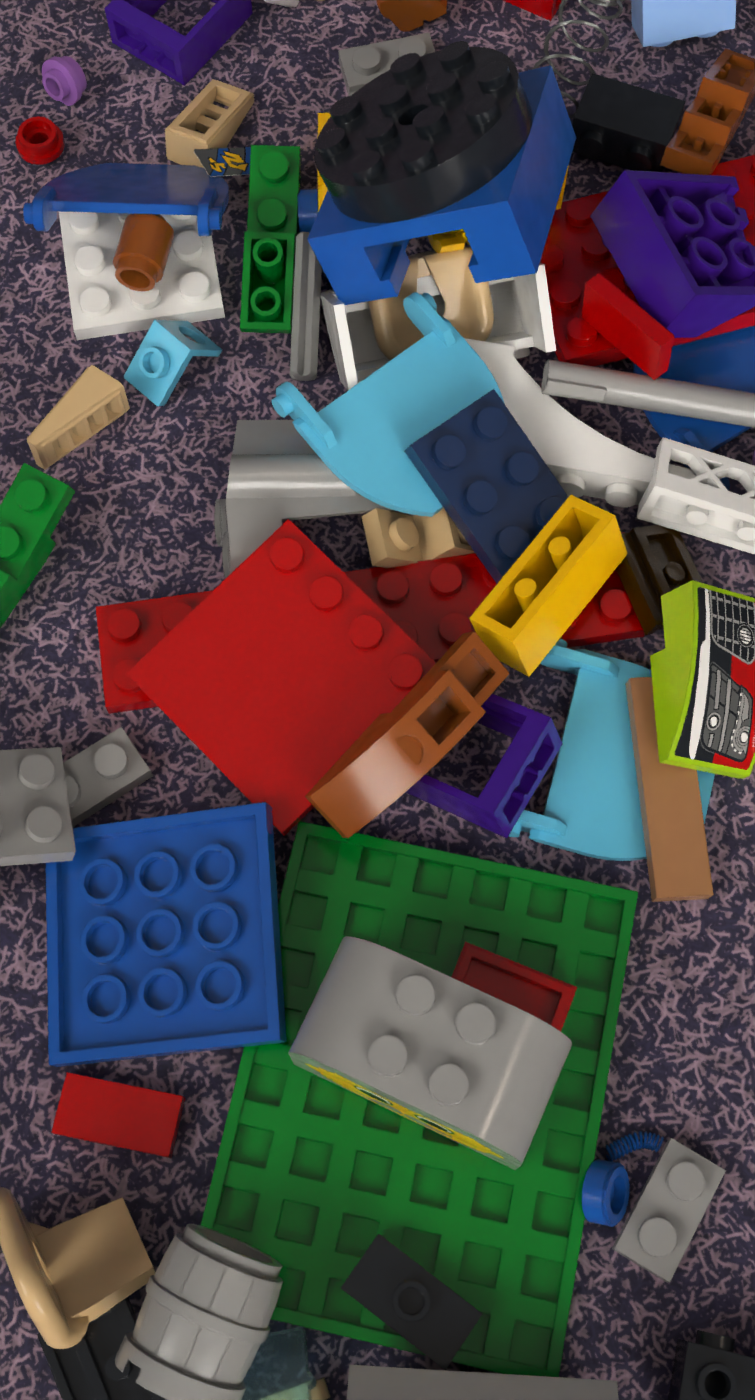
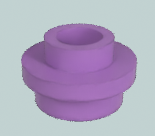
[42,56,87,106]

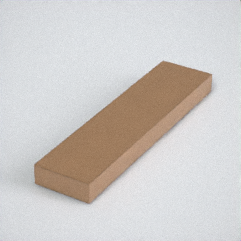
[625,677,714,902]

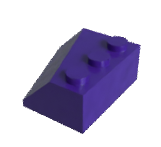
[590,170,755,338]

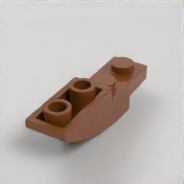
[305,631,510,838]

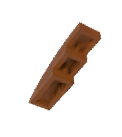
[660,48,755,175]

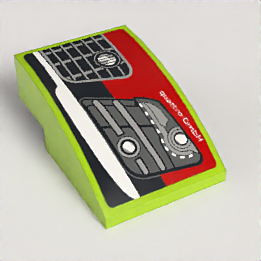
[650,580,755,779]

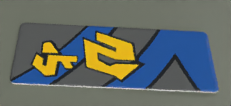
[194,147,251,177]

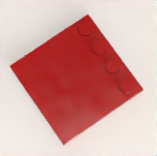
[126,519,436,836]

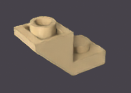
[361,508,475,568]

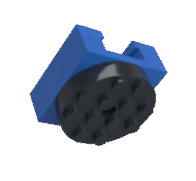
[307,41,576,305]

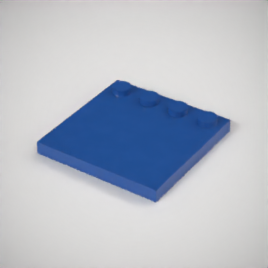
[46,802,287,1067]

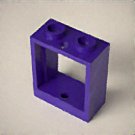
[104,0,253,86]
[406,694,563,838]

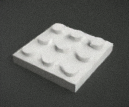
[59,211,225,340]

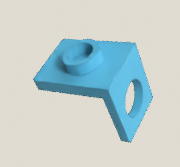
[124,319,222,406]

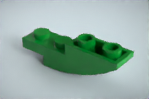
[240,145,302,334]
[0,463,75,628]

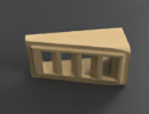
[165,79,254,168]
[27,365,130,470]

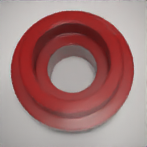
[15,116,65,165]

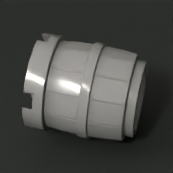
[114,1224,283,1400]

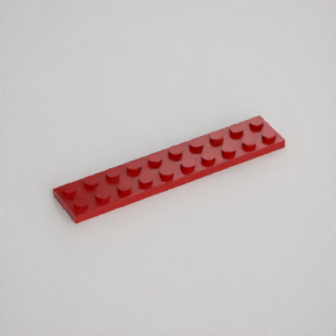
[96,532,645,714]

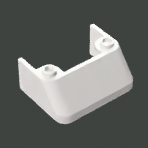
[320,263,556,390]

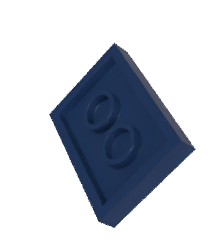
[404,389,568,584]

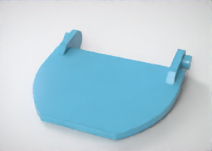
[271,292,505,517]
[509,639,715,861]

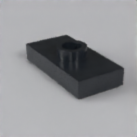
[341,1234,482,1370]

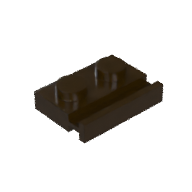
[616,525,703,635]

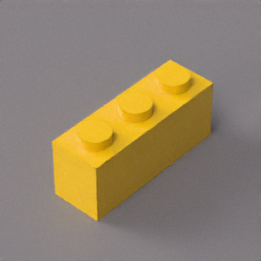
[469,495,628,677]

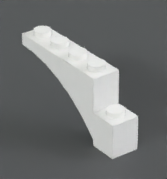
[464,338,696,507]

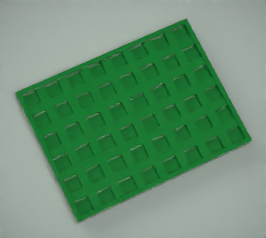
[201,821,638,1377]

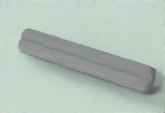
[290,232,322,381]

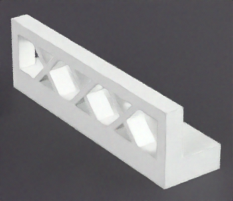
[637,437,755,554]

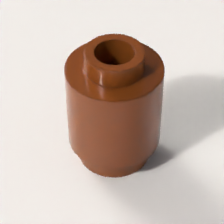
[113,214,174,291]

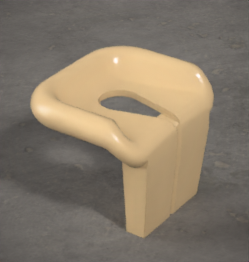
[368,246,494,360]
[0,1187,156,1349]

